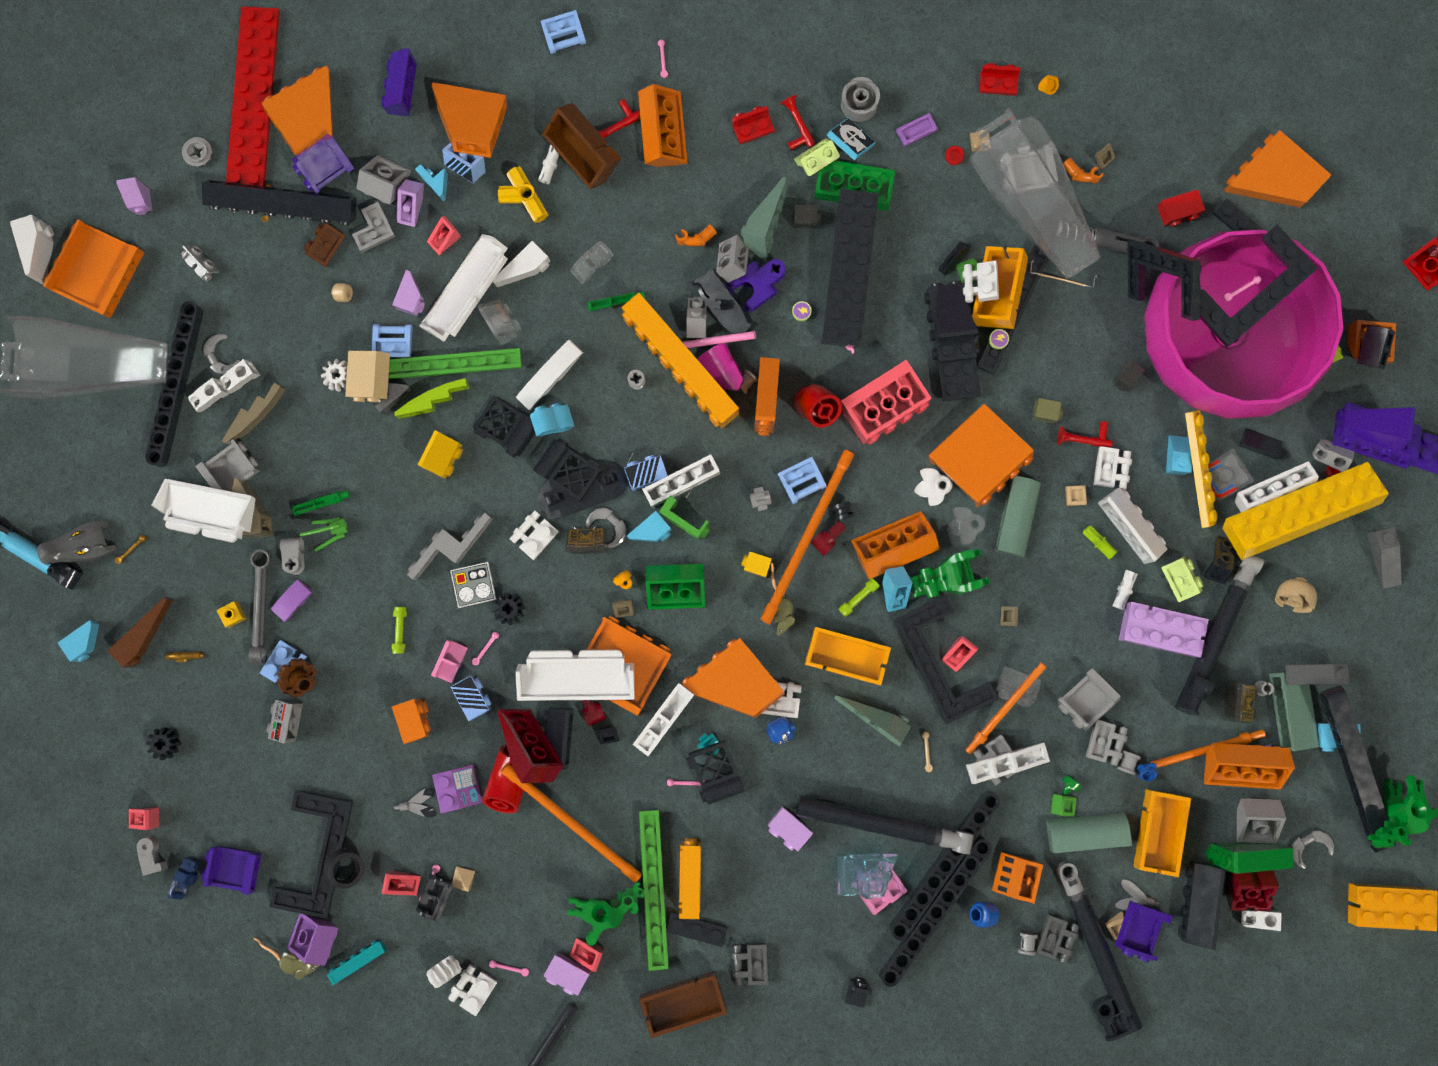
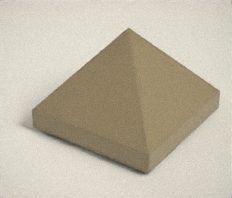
[1095,143,1115,170]
[612,600,634,618]
[1000,606,1018,626]

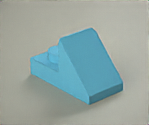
[415,164,448,202]

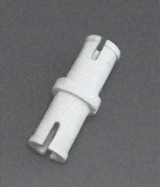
[538,145,559,184]
[1112,570,1138,610]

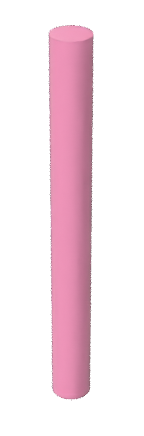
[682,331,756,348]

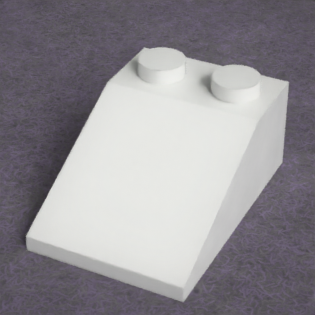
[10,215,54,284]

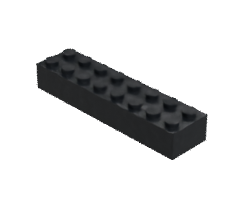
[821,189,879,348]

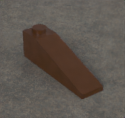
[108,597,173,668]

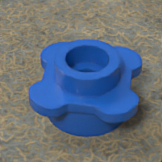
[1137,763,1158,782]

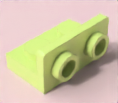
[794,139,840,176]
[1161,556,1203,602]

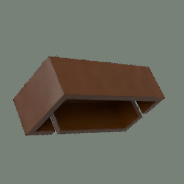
[542,103,621,189]
[639,971,727,1038]

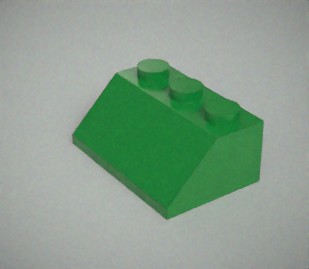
[646,564,705,610]

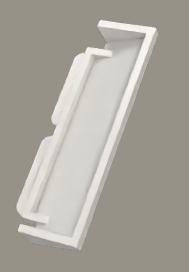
[419,234,508,341]
[152,479,255,543]
[516,650,635,701]

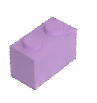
[768,806,813,851]
[544,952,591,996]

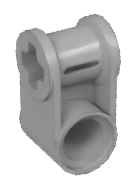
[280,537,305,575]

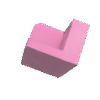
[431,640,468,683]

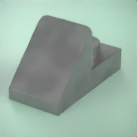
[375,383,412,415]

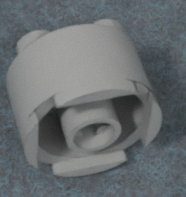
[841,77,880,122]

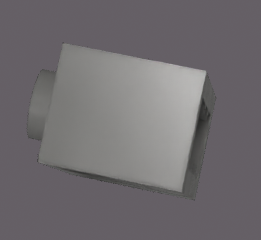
[716,235,749,283]

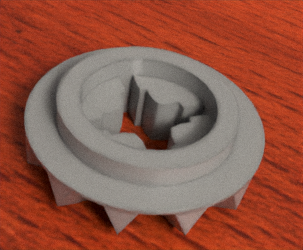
[182,137,213,167]

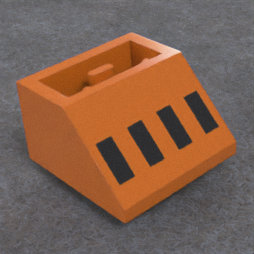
[992,852,1043,903]

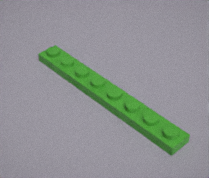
[388,348,522,380]
[639,810,668,971]

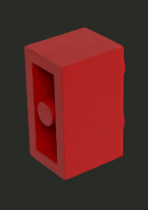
[1157,189,1205,227]

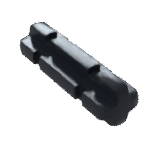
[938,241,968,275]

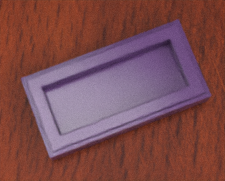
[896,113,938,147]

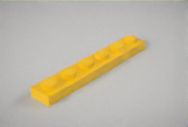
[1185,410,1218,528]

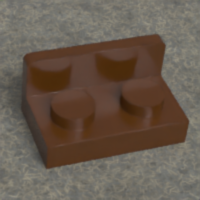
[303,223,345,267]

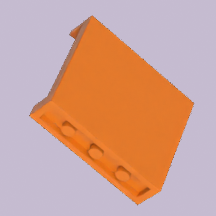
[43,219,145,318]
[928,404,1034,508]
[587,616,672,716]

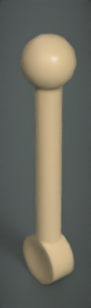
[922,731,933,772]

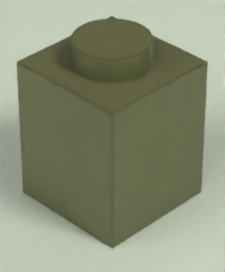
[1032,398,1063,424]

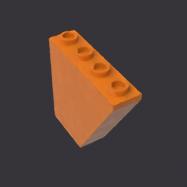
[262,65,333,156]
[432,82,507,158]
[1224,130,1331,207]
[754,357,780,436]
[682,638,785,718]

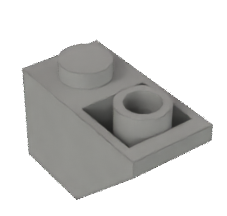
[687,297,707,338]

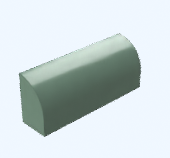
[995,476,1041,558]
[1269,671,1320,751]
[1046,812,1132,853]

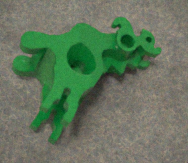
[910,549,990,599]
[1367,775,1438,848]
[568,882,645,946]

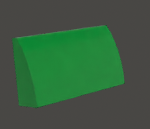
[814,160,895,211]

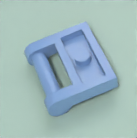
[541,10,586,54]
[372,324,413,358]
[778,457,827,504]

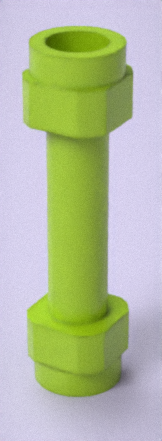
[838,578,880,617]
[392,607,407,654]

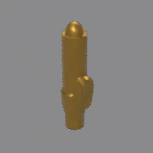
[165,651,204,662]

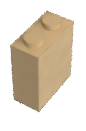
[345,351,390,403]

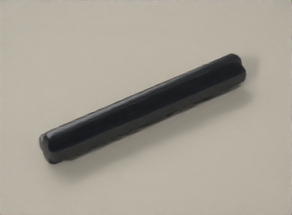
[528,1002,578,1066]

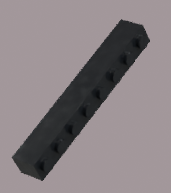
[202,180,357,225]

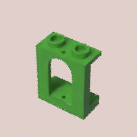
[659,496,710,540]

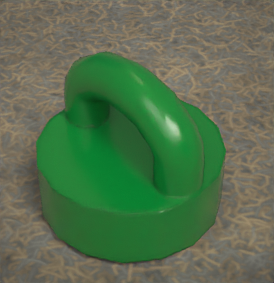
[1062,775,1082,794]

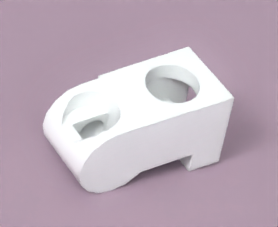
[219,359,260,394]
[188,378,230,412]
[1241,909,1281,931]

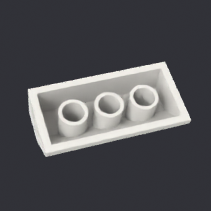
[1098,487,1167,564]

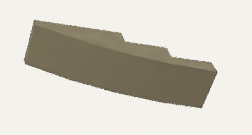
[222,383,286,445]

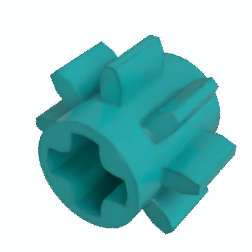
[697,733,720,757]

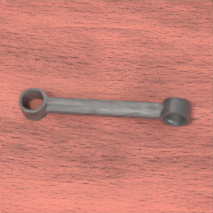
[249,549,273,665]

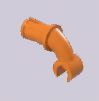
[1062,157,1103,183]
[675,224,717,247]

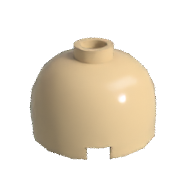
[1275,577,1317,613]

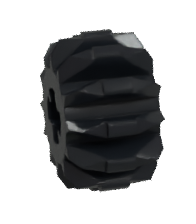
[492,593,526,626]
[146,727,182,760]

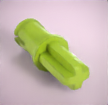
[1083,525,1118,559]

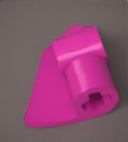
[697,343,744,391]

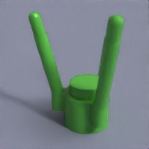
[300,517,348,552]

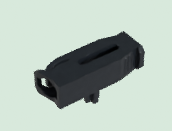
[692,269,758,334]

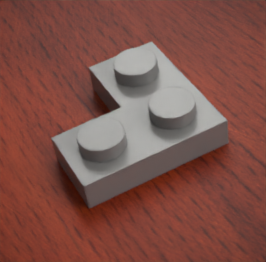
[352,202,396,253]

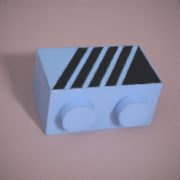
[442,143,485,183]
[624,454,668,492]
[451,675,492,721]

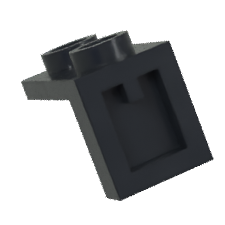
[1204,536,1235,584]
[845,977,872,1008]

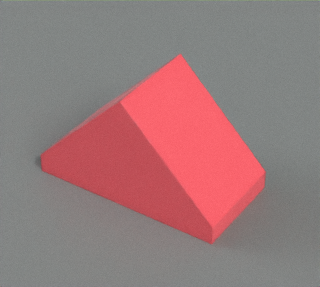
[427,216,461,255]
[941,636,979,672]
[129,807,159,830]
[382,870,421,896]
[570,938,605,972]

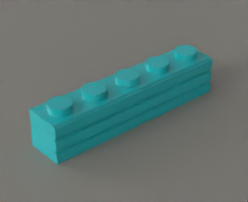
[327,940,387,985]

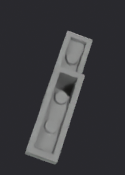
[407,513,493,580]

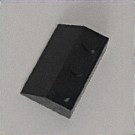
[544,708,574,770]

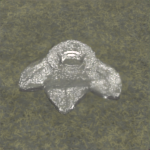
[946,507,985,545]

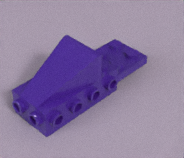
[1332,402,1438,474]

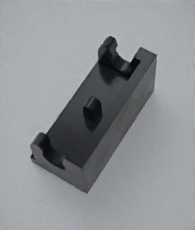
[1357,325,1395,370]
[416,874,453,922]

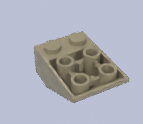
[232,477,273,538]

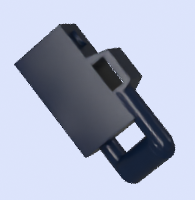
[167,857,200,900]

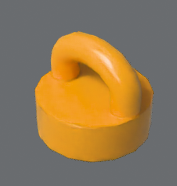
[1038,75,1059,95]
[612,569,632,589]

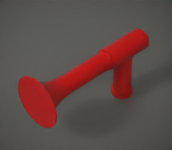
[780,95,815,151]
[598,99,641,139]
[1057,421,1113,448]

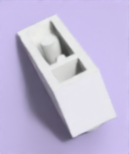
[493,241,550,287]

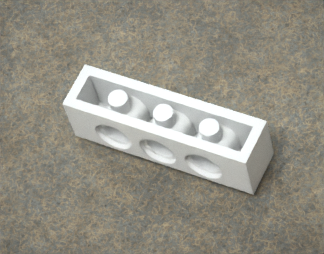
[642,455,720,508]
[1235,461,1319,512]

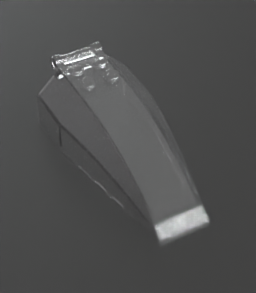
[969,108,1101,279]
[0,315,168,399]

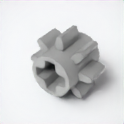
[750,487,772,511]

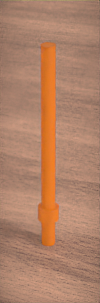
[965,662,1047,754]
[1150,729,1266,768]

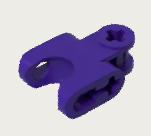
[728,259,785,312]

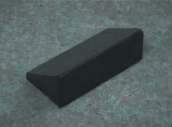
[1239,428,1282,459]

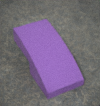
[271,579,313,622]

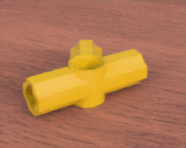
[498,166,549,223]

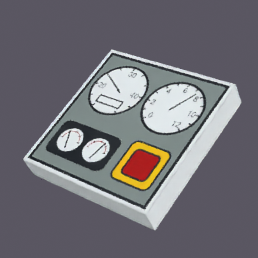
[451,562,497,608]

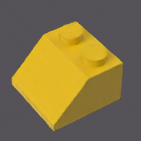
[418,430,463,479]

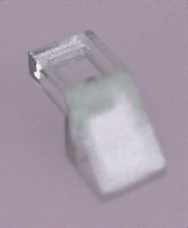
[570,240,613,284]

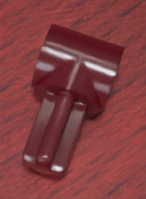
[810,521,846,557]
[581,700,607,726]

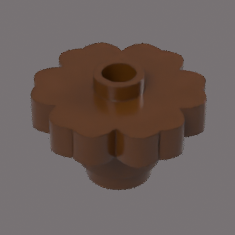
[277,658,317,698]

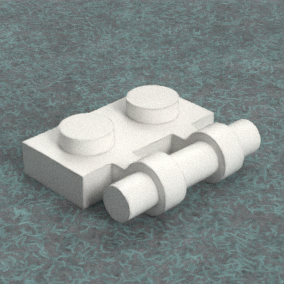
[962,261,999,303]
[1094,446,1132,490]
[509,511,559,560]
[762,680,801,718]
[448,964,498,1016]

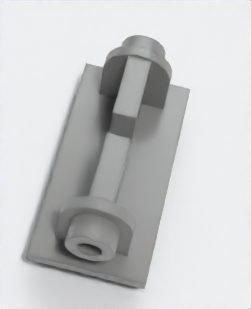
[181,245,219,281]

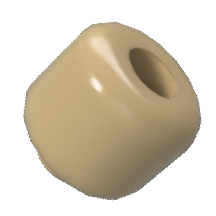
[331,283,353,302]

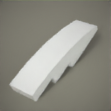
[516,340,583,410]
[633,683,694,756]
[966,743,1050,784]

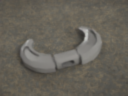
[203,334,240,374]
[586,508,626,548]
[1292,830,1334,869]

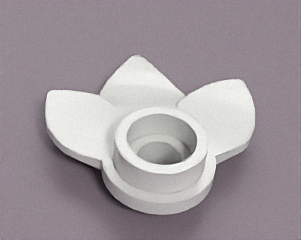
[914,468,952,506]

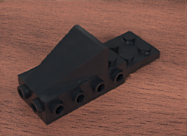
[924,280,981,402]

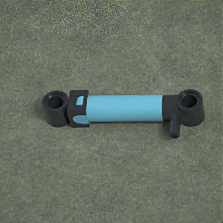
[0,521,84,590]

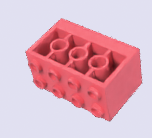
[841,360,932,445]

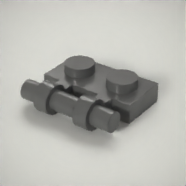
[1035,914,1079,964]
[732,943,768,986]

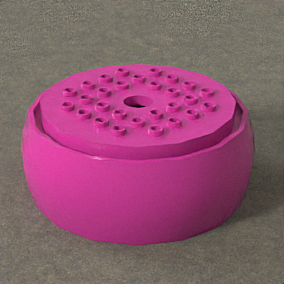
[1144,230,1343,419]

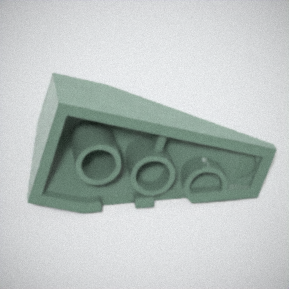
[741,177,787,261]
[834,695,911,747]

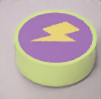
[792,301,811,321]
[989,329,1009,349]

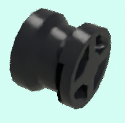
[832,501,854,521]

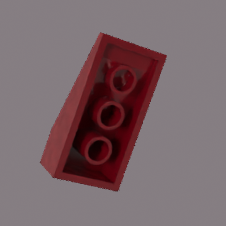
[498,709,564,783]

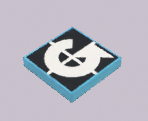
[827,118,876,160]

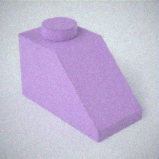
[116,177,152,215]
[397,179,424,227]
[392,270,425,316]

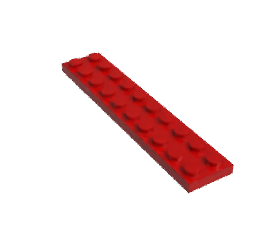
[226,6,280,186]

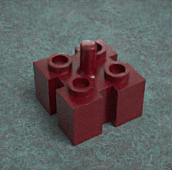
[1225,870,1279,911]

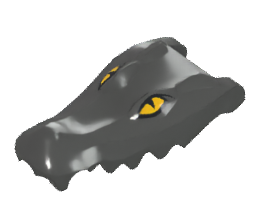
[37,521,117,565]

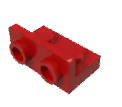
[979,63,1021,96]
[732,106,775,145]

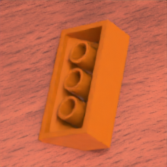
[638,84,688,167]
[851,511,940,579]
[1204,742,1295,789]

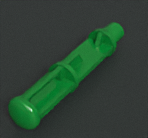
[587,291,646,312]
[292,490,350,516]

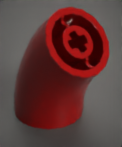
[793,384,842,428]
[482,745,524,814]

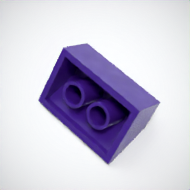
[381,48,417,116]

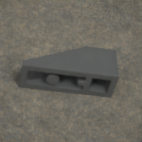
[1367,527,1402,589]
[1285,664,1350,685]

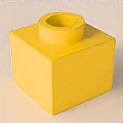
[217,601,247,628]

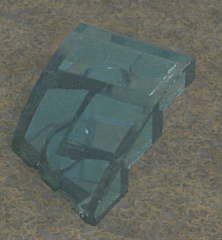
[838,853,900,899]

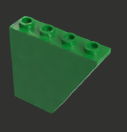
[1206,843,1294,873]

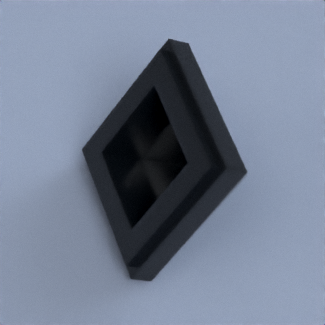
[597,726,620,744]

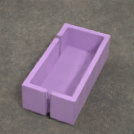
[1119,602,1209,658]

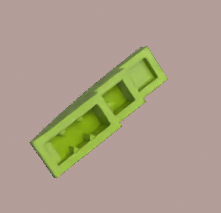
[394,378,470,419]

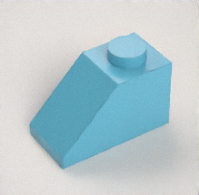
[1166,435,1192,475]
[627,511,671,542]
[882,566,912,612]
[58,620,99,663]

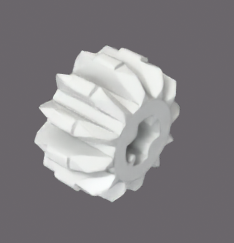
[321,359,347,392]
[426,956,462,988]

